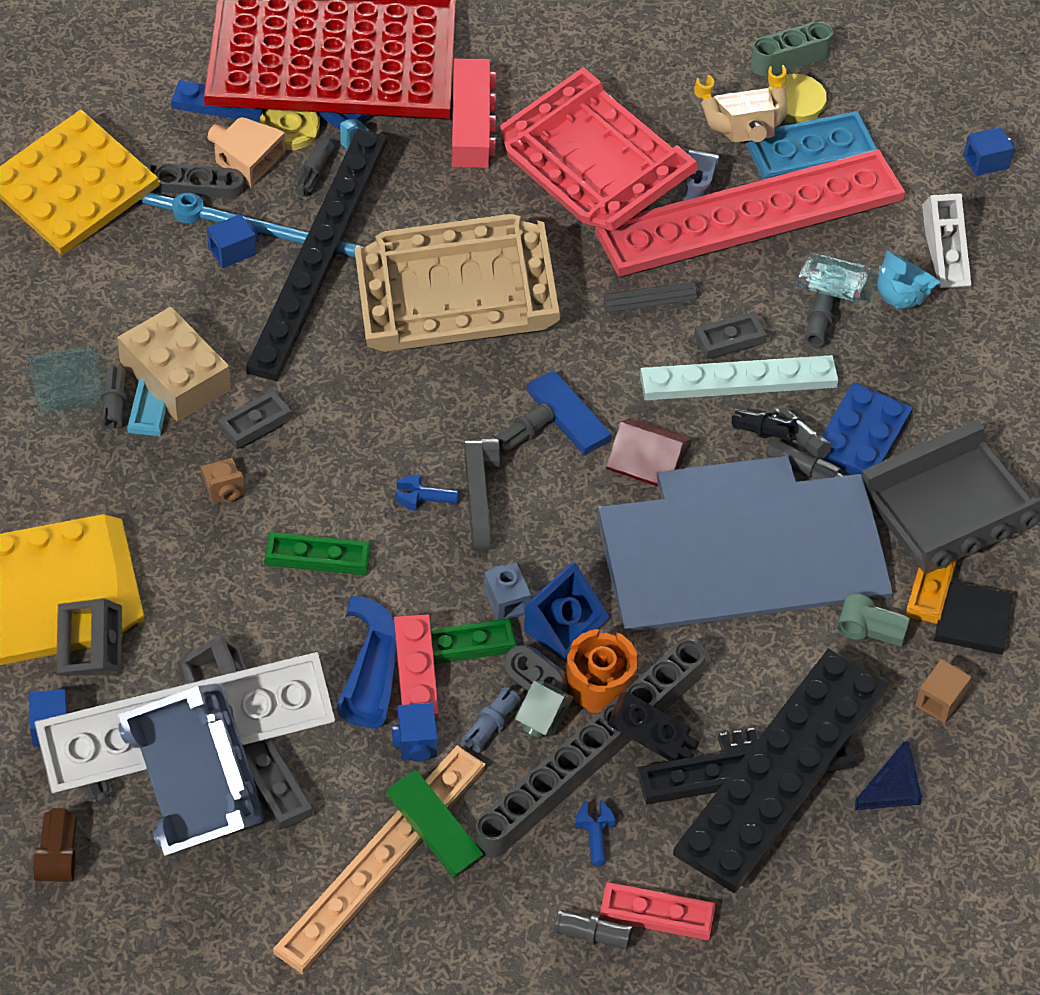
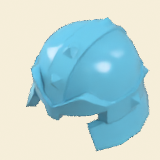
[877,250,941,309]

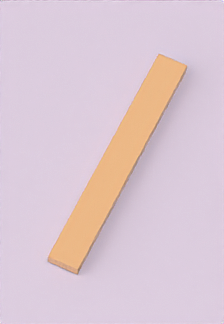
[273,745,486,974]

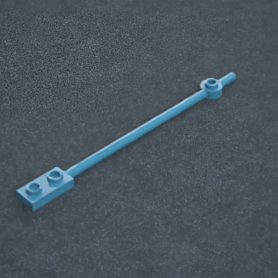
[142,192,364,258]

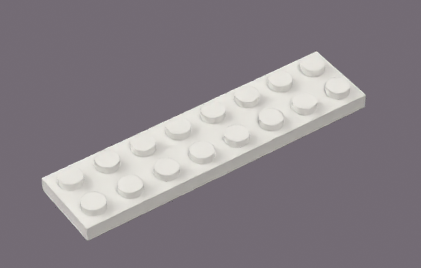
[34,652,335,794]

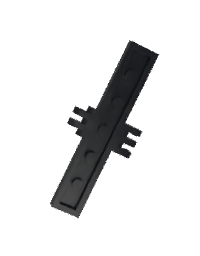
[637,727,856,805]

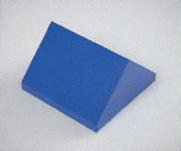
[524,562,610,660]

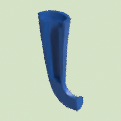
[337,595,396,729]

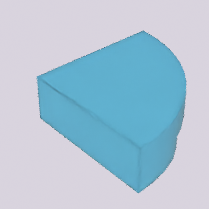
[340,119,370,150]

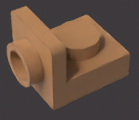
[200,458,245,504]

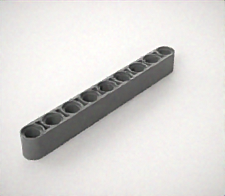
[475,640,706,858]

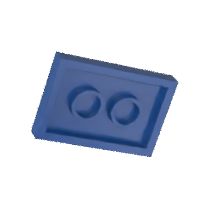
[813,382,913,476]

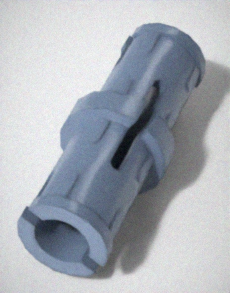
[462,687,521,753]

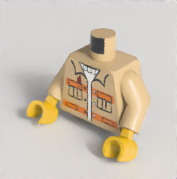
[694,66,788,143]

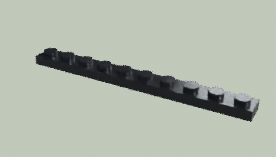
[246,128,387,382]

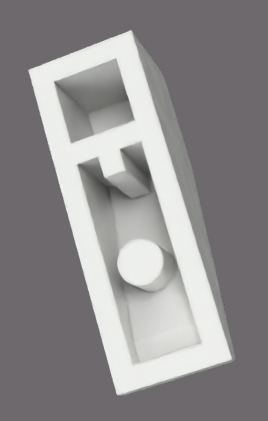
[922,194,971,289]

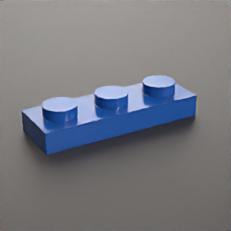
[171,80,265,123]

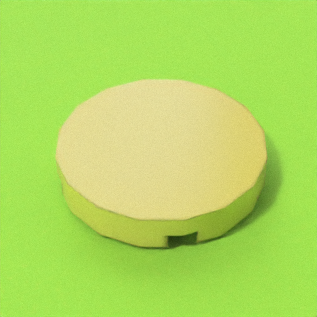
[768,74,827,123]
[260,109,320,150]

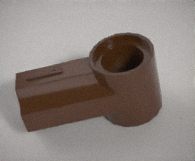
[33,808,77,882]

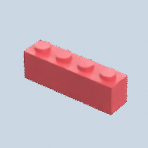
[452,58,496,168]

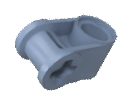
[682,149,720,201]

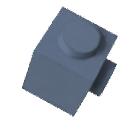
[483,563,531,620]

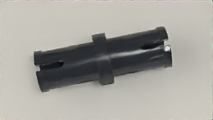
[731,408,798,442]

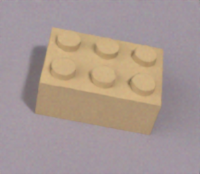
[117,307,231,422]

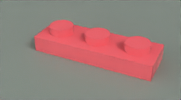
[394,614,439,718]

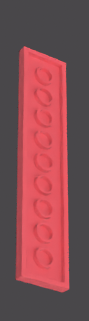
[595,149,905,277]

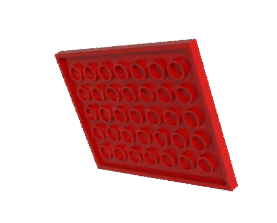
[204,0,456,119]

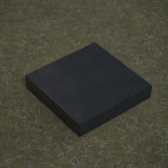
[934,581,1013,655]

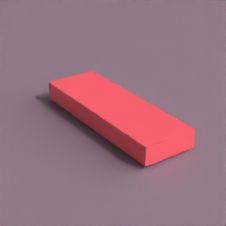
[600,882,716,940]

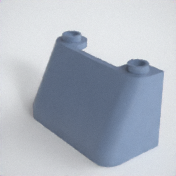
[118,683,264,856]

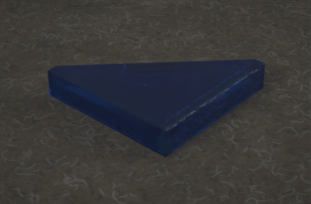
[854,741,922,810]

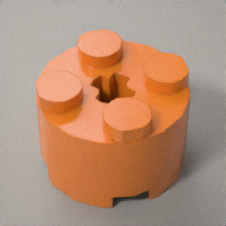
[566,629,637,714]

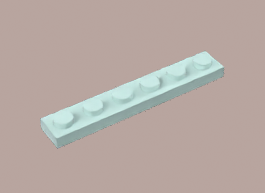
[640,355,838,400]

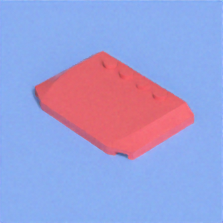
[500,67,698,231]

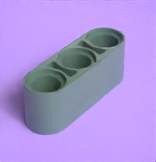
[750,21,833,76]

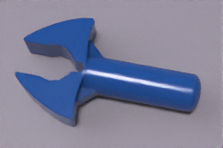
[395,474,460,511]
[575,800,615,866]

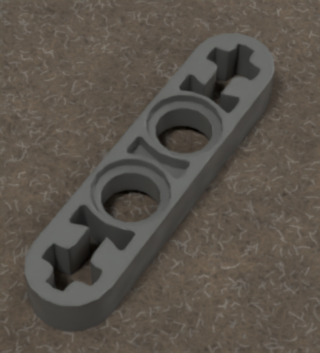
[140,161,244,198]

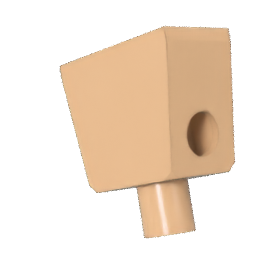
[208,117,286,188]

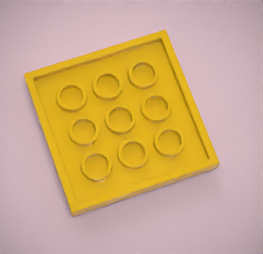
[0,109,160,255]

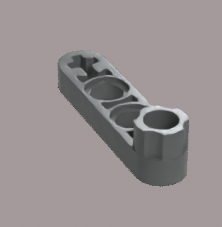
[464,439,500,551]

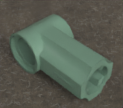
[836,594,910,647]

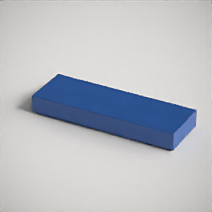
[527,370,612,456]

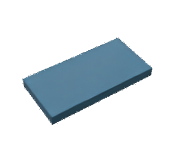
[744,111,878,180]

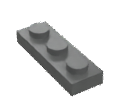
[243,738,312,830]

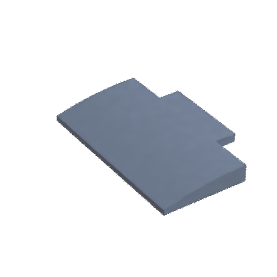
[597,456,893,633]

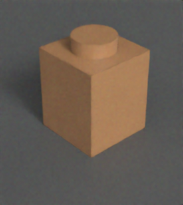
[915,659,972,723]

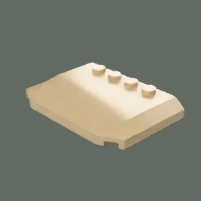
[354,214,560,352]

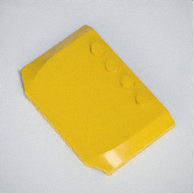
[0,514,145,665]

